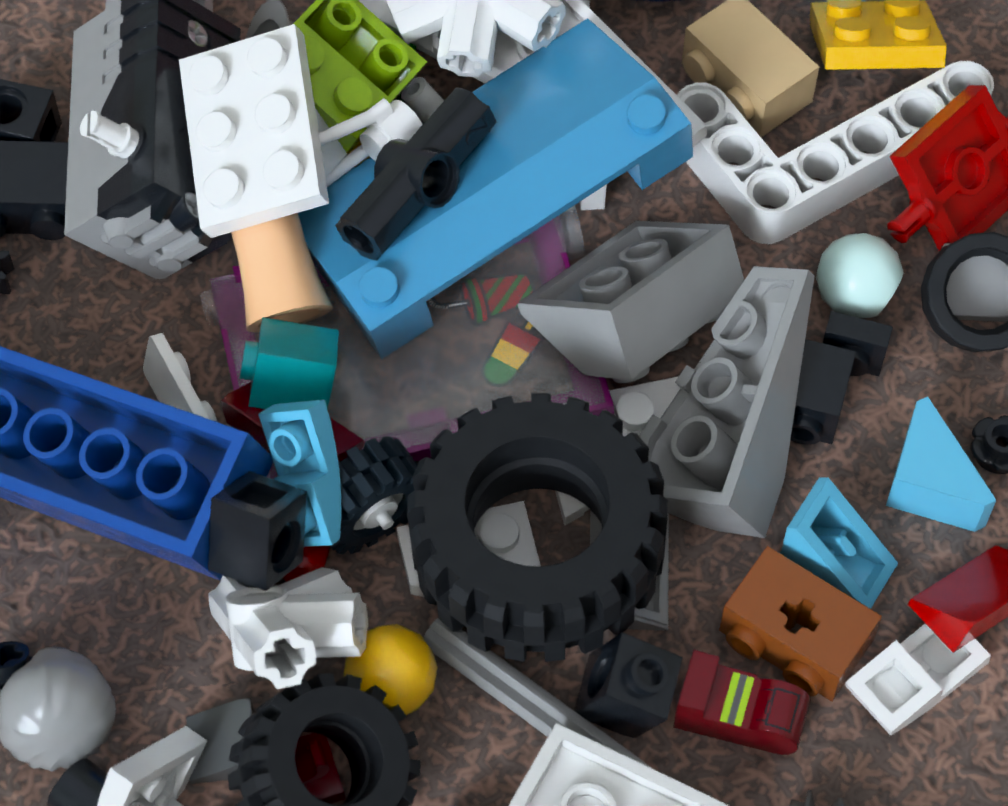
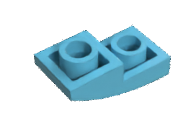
[258,399,341,547]

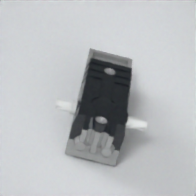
[64,0,241,279]

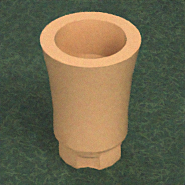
[231,213,333,332]

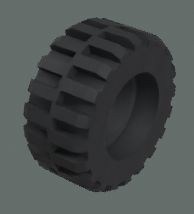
[407,393,668,662]

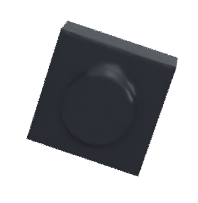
[823,311,893,377]

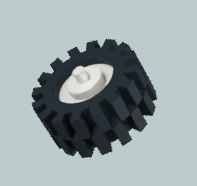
[330,436,418,555]

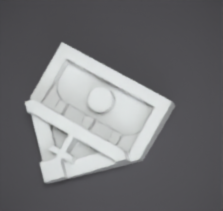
[97,726,207,806]

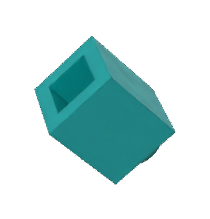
[239,317,339,410]

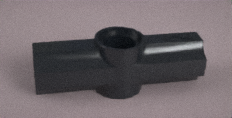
[335,87,497,261]

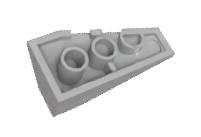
[639,266,814,538]

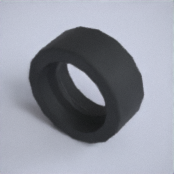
[921,232,1008,352]

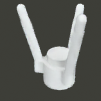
[319,98,423,187]

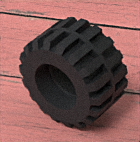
[227,673,421,806]

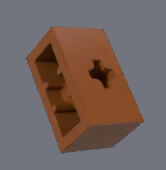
[719,546,882,702]

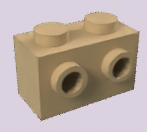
[682,0,819,137]

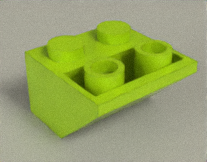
[293,0,427,156]

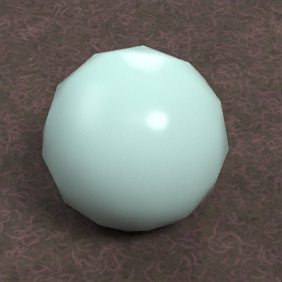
[816,233,904,318]

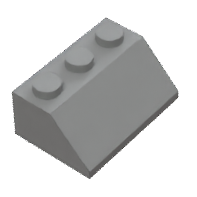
[517,221,744,383]

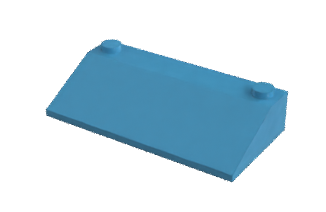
[298,18,693,360]

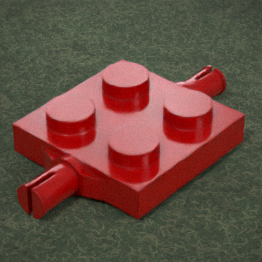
[887,85,1008,251]

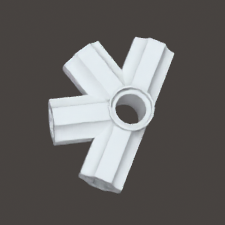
[386,0,566,77]
[208,567,368,689]

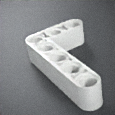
[677,61,994,244]

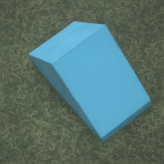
[886,396,996,532]
[780,477,898,609]

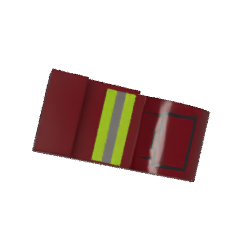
[673,650,811,755]

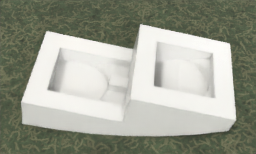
[845,624,991,736]

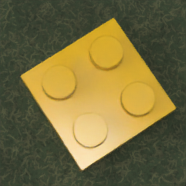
[810,0,947,70]

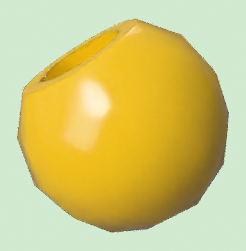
[343,624,437,715]

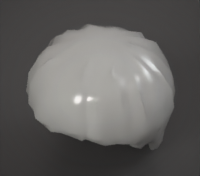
[0,647,116,772]

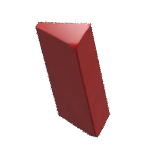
[908,545,1008,653]

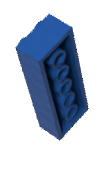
[0,346,273,580]

